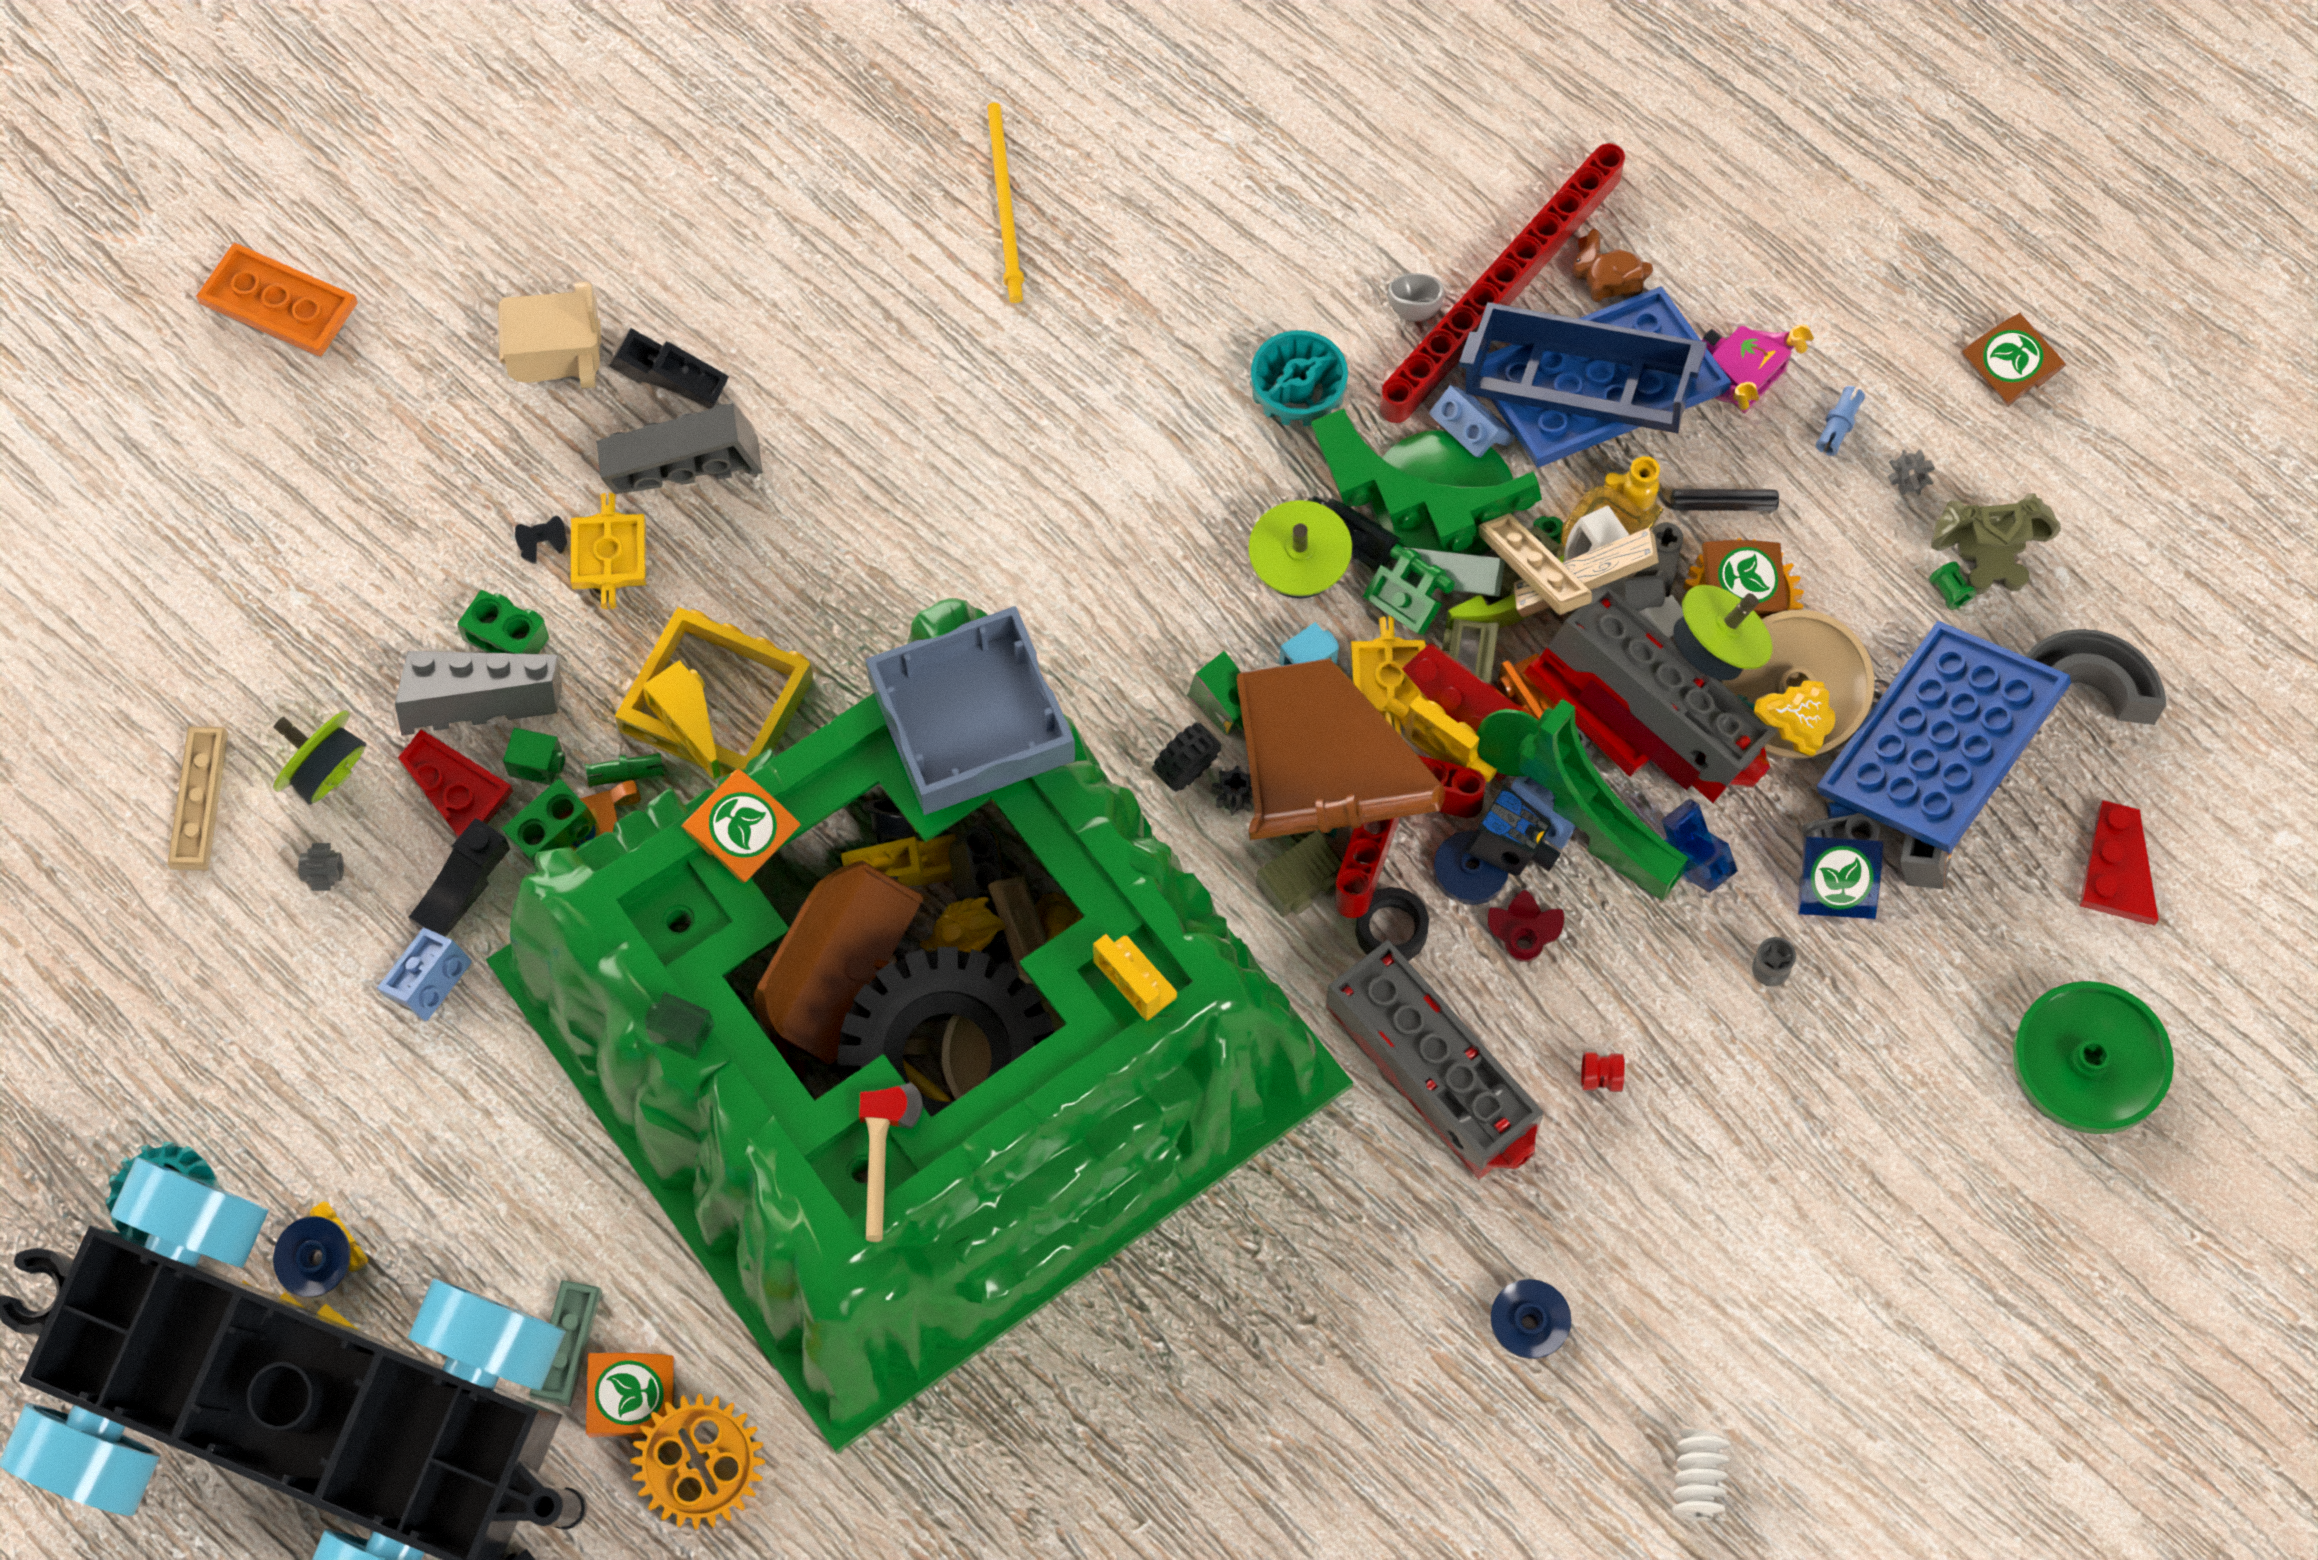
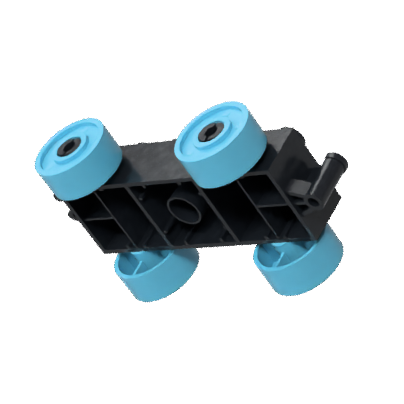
[0,1157,588,1560]

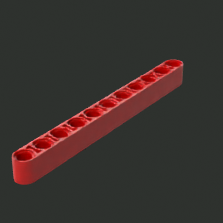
[1379,143,1625,423]

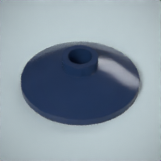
[273,1216,351,1297]
[1490,1279,1572,1359]

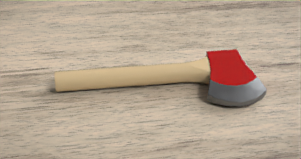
[859,1083,923,1242]

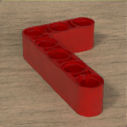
[1335,755,1486,919]

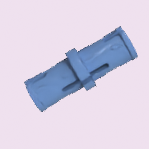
[1816,386,1865,456]

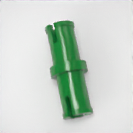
[585,752,664,788]

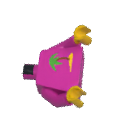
[1701,324,1814,414]

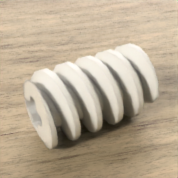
[1672,1429,1731,1521]

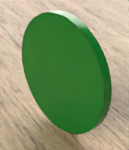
[1476,709,1539,777]

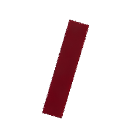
[1578,680,1701,791]

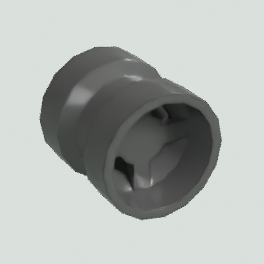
[1752,937,1796,987]

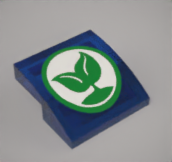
[1798,836,1883,919]

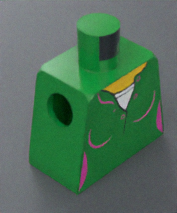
[1187,651,1245,736]

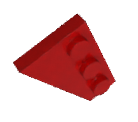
[398,729,513,838]
[2079,800,2159,926]

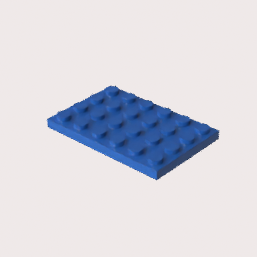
[1480,286,1731,468]
[1817,621,2071,853]

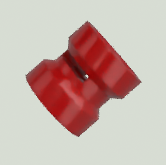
[1581,1052,1625,1092]

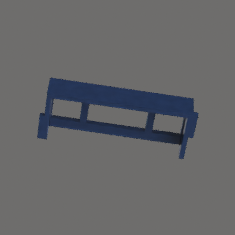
[1459,302,1707,434]

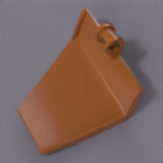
[1237,658,1445,840]
[754,860,923,1066]

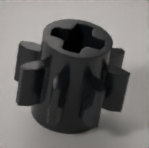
[1211,766,1253,816]

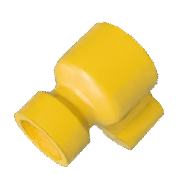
[1603,456,1660,510]

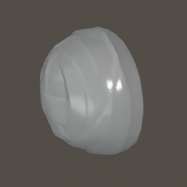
[1387,273,1445,322]

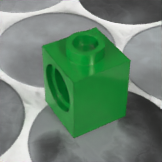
[503,727,566,785]

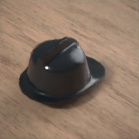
[862,795,918,845]

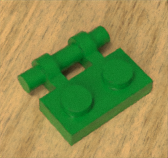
[1362,544,1455,635]

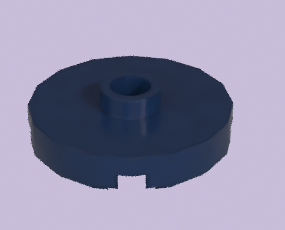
[1433,830,1509,906]

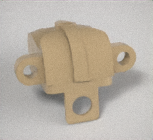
[498,282,601,389]

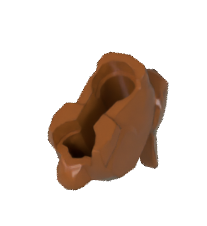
[1572,229,1653,302]

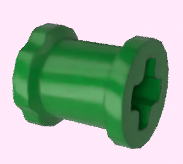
[1929,561,1977,610]

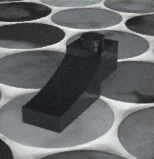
[609,328,729,409]
[408,817,510,937]

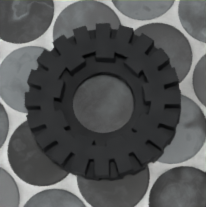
[838,947,1054,1117]

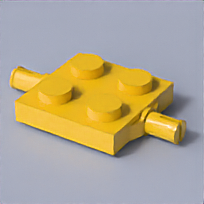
[571,492,647,610]
[1350,616,1429,735]
[1384,695,1497,782]

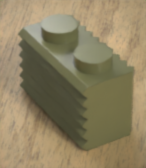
[1256,830,1343,918]

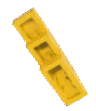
[841,831,1004,887]

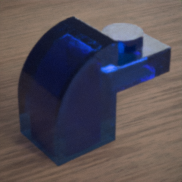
[1661,798,1738,893]

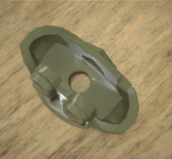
[1930,493,2061,595]

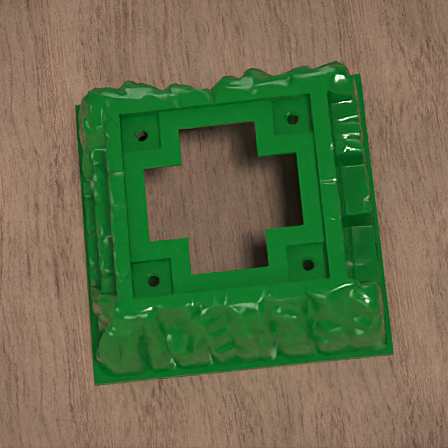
[486,598,1353,1455]

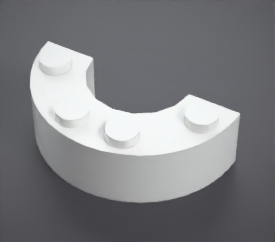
[1564,505,1683,639]

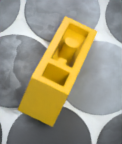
[643,660,720,780]

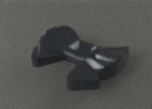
[515,516,567,564]

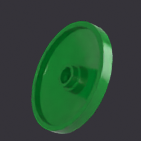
[1370,430,1514,556]
[2013,981,2174,1134]

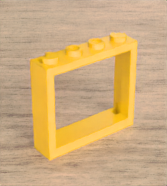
[615,607,814,777]

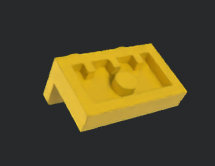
[1093,934,1177,1021]

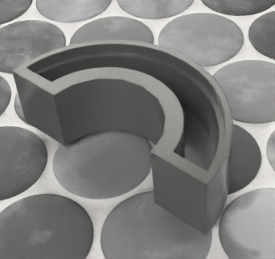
[2025,629,2166,725]

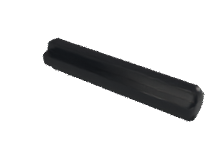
[1670,489,1779,511]

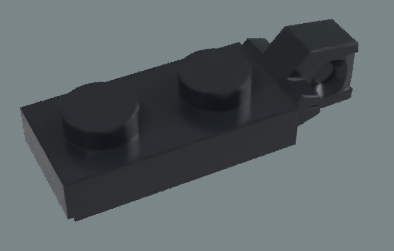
[1307,495,1401,570]

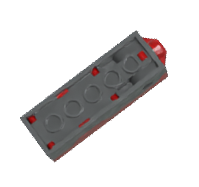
[1541,584,1777,803]
[1325,940,1544,1180]

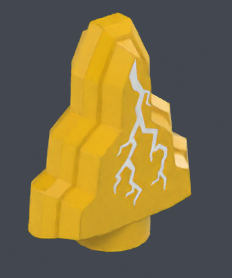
[1754,681,1835,756]

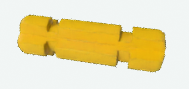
[310,1201,368,1272]

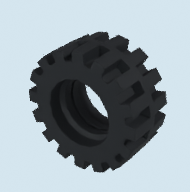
[1152,722,1222,792]

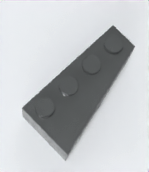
[596,403,763,494]
[395,651,562,736]

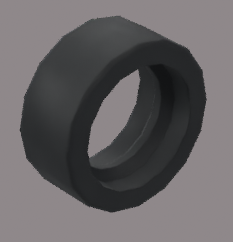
[1355,887,1430,961]

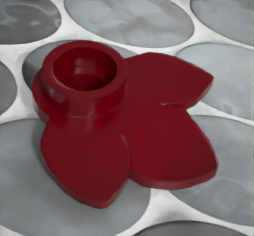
[1488,890,1565,962]

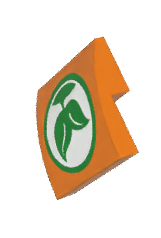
[681,768,801,883]
[586,1353,675,1439]

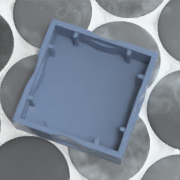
[865,606,1075,815]

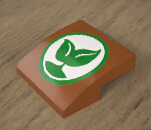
[1962,313,2066,407]
[1702,540,1787,616]

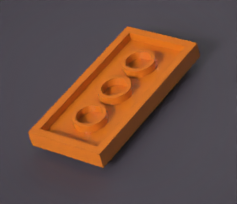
[196,242,358,357]

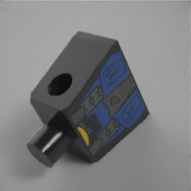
[1463,785,1561,876]

